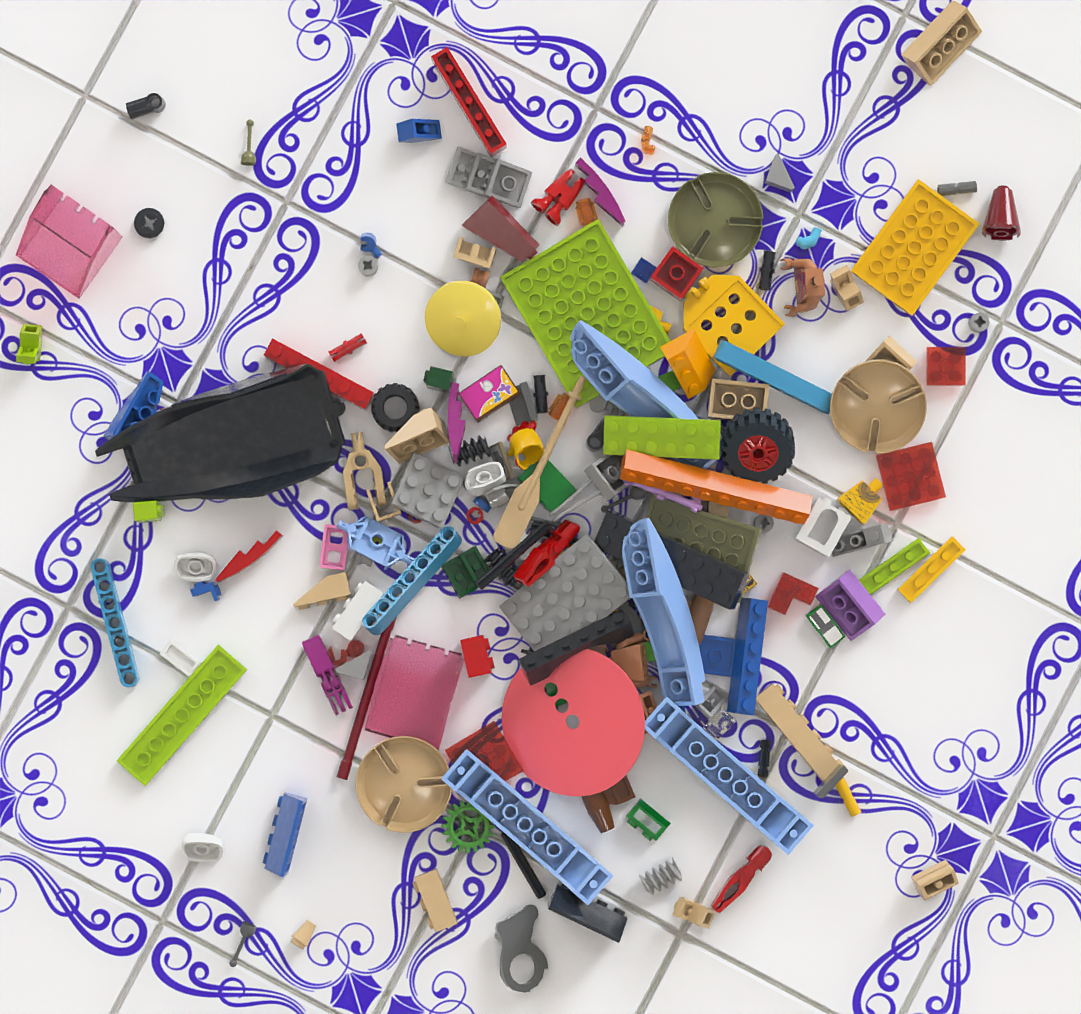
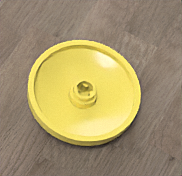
[425,281,501,356]

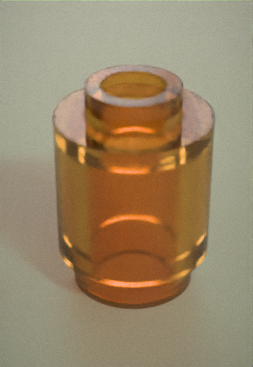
[575,198,598,226]
[548,393,569,421]

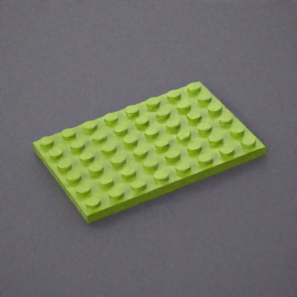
[500,219,670,409]

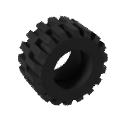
[371,383,420,432]

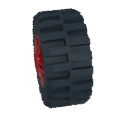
[721,408,795,484]

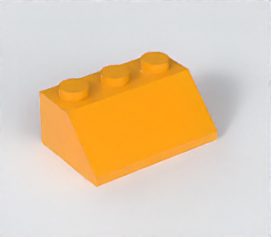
[660,329,716,399]

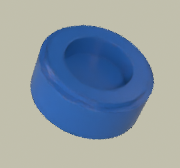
[473,496,491,513]

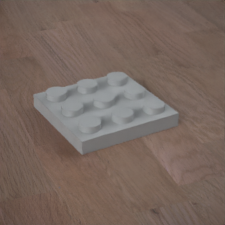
[390,452,465,530]

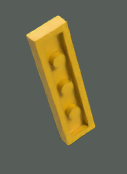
[897,536,966,603]

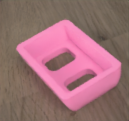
[319,524,348,570]

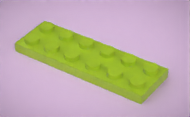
[603,415,721,460]

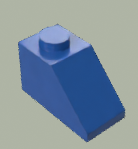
[396,119,442,143]

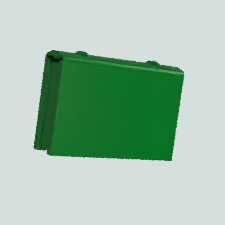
[517,460,577,516]

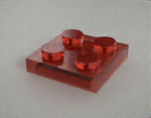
[926,347,966,386]

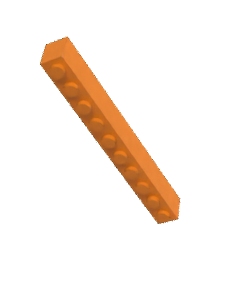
[619,450,812,525]

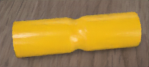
[835,777,861,817]

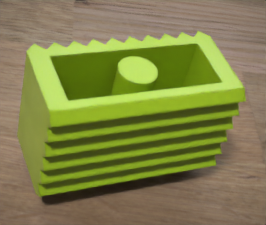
[133,501,165,523]

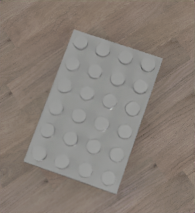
[499,533,630,651]

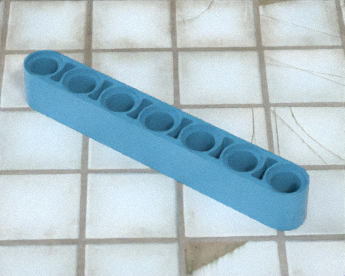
[713,340,832,414]
[362,526,462,635]
[91,558,140,687]

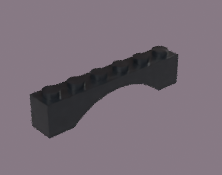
[518,609,635,686]

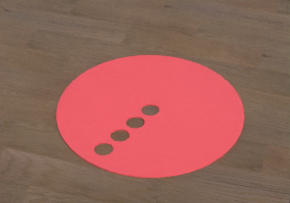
[502,649,645,796]

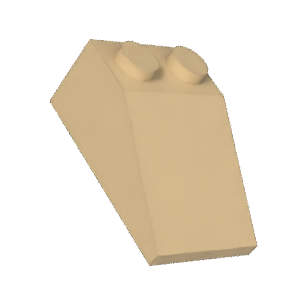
[866,336,917,370]
[384,408,449,464]

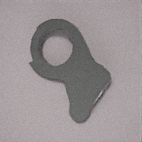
[495,904,548,993]

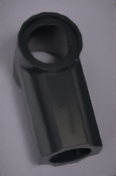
[126,93,166,120]
[586,418,604,452]

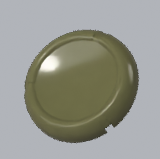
[668,172,763,267]

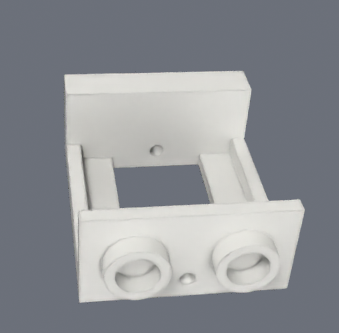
[794,497,851,558]

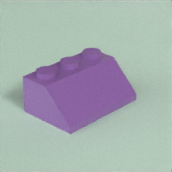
[815,569,886,641]

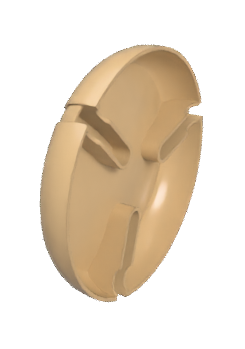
[830,359,927,454]
[356,736,452,833]

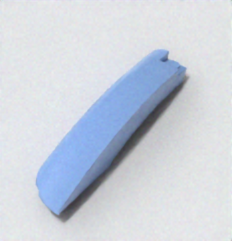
[570,320,722,469]
[622,518,705,706]

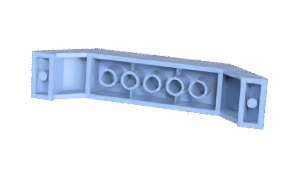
[645,696,814,855]
[441,749,613,905]

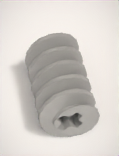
[638,857,682,895]

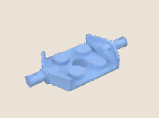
[336,516,415,570]

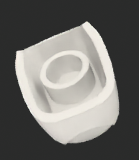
[465,462,506,496]
[174,553,217,582]
[182,833,223,862]

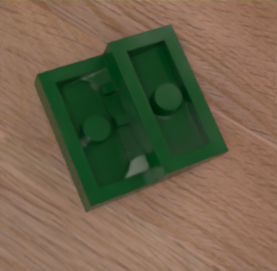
[441,546,489,599]

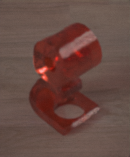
[328,640,365,666]

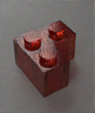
[767,572,819,615]

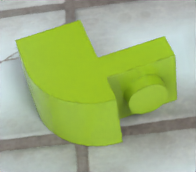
[16,324,43,365]

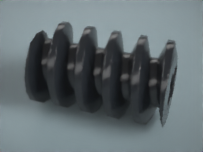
[448,435,491,467]
[484,546,519,587]

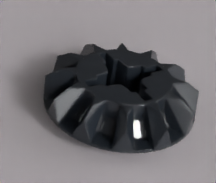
[134,208,165,239]

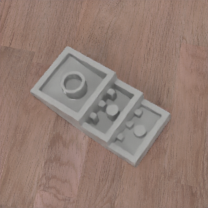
[445,147,532,208]

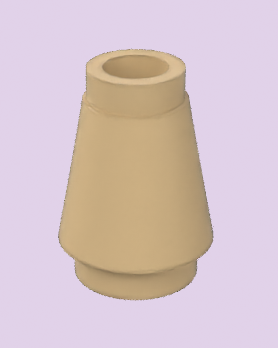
[290,920,316,950]

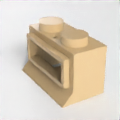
[453,236,496,268]

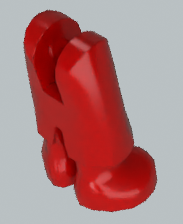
[530,169,585,226]

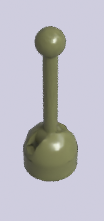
[241,119,256,166]

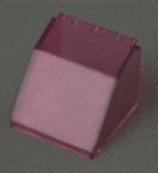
[16,184,123,299]
[364,635,464,751]

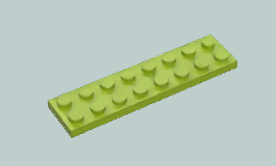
[116,644,248,786]

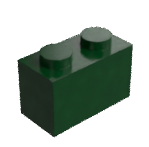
[423,366,454,393]

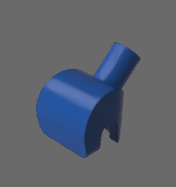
[360,233,382,259]

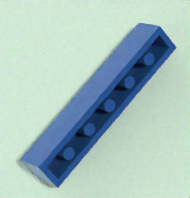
[727,598,768,716]

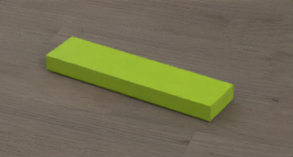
[859,538,930,595]

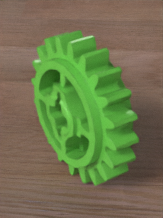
[441,800,495,853]

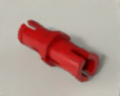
[328,333,367,362]

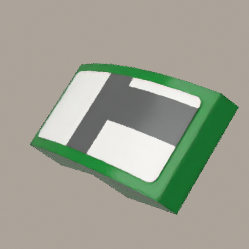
[805,604,845,648]

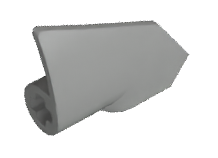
[484,484,519,510]

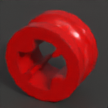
[466,507,484,524]

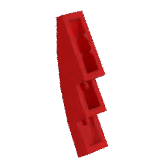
[215,530,283,582]

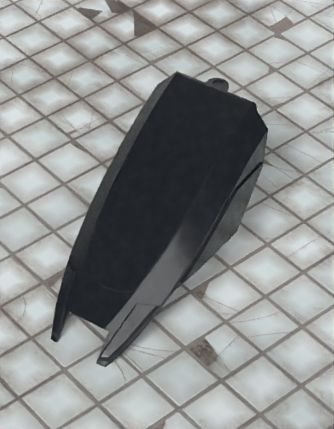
[95,363,346,503]

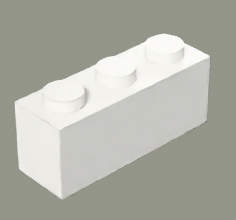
[332,581,384,641]

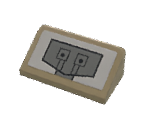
[489,441,514,481]

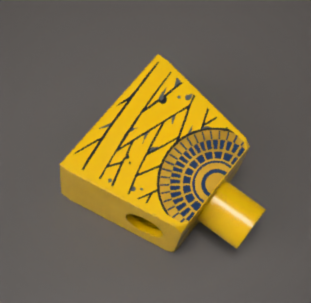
[836,478,883,525]

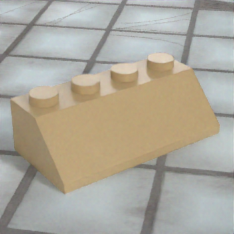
[901,0,982,86]

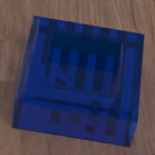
[631,257,657,284]

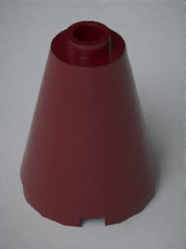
[982,185,1021,241]

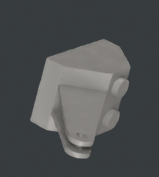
[548,455,629,522]

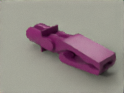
[302,634,353,716]

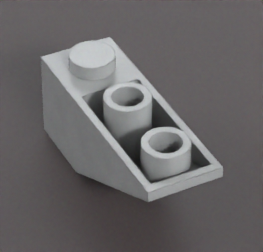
[832,523,893,557]

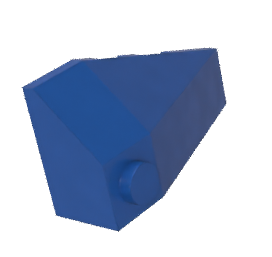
[103,371,164,440]

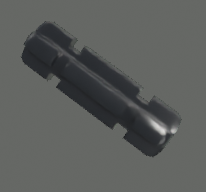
[757,740,771,778]

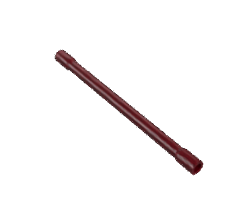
[336,617,397,780]

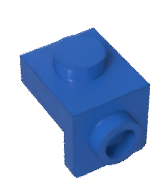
[190,581,222,601]

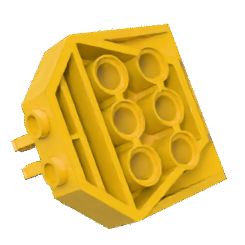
[683,275,785,377]

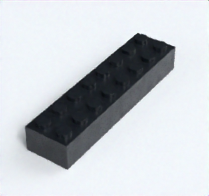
[594,510,750,610]

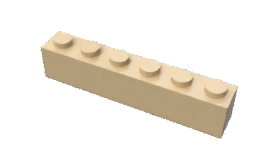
[756,683,846,782]

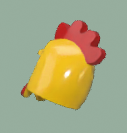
[507,421,544,471]

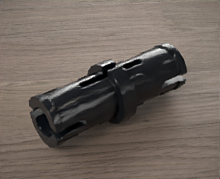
[759,251,776,291]
[533,375,549,414]

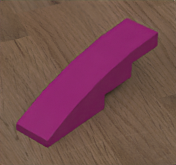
[575,157,626,227]
[447,382,466,463]

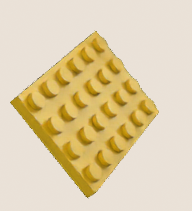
[851,179,979,316]

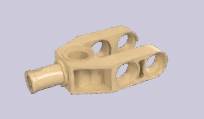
[343,432,387,510]

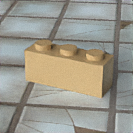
[413,868,458,932]

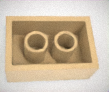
[707,378,769,421]

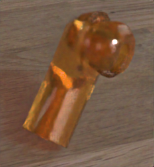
[641,126,655,155]

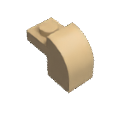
[830,265,864,311]
[672,897,716,929]

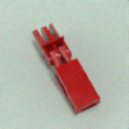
[513,520,580,587]
[711,845,772,913]

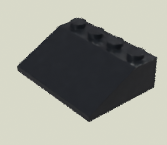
[548,883,628,943]

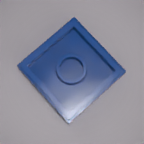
[699,635,736,677]

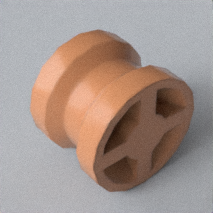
[471,267,490,288]

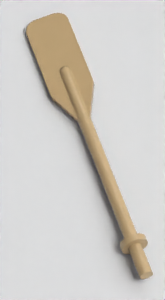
[493,375,587,549]

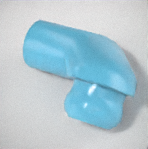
[796,227,822,249]

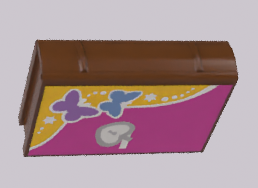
[458,365,521,423]

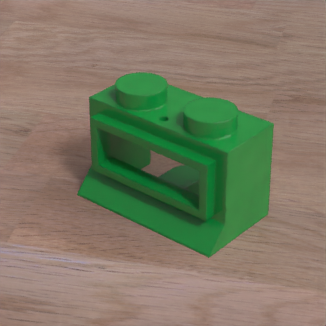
[626,798,671,841]

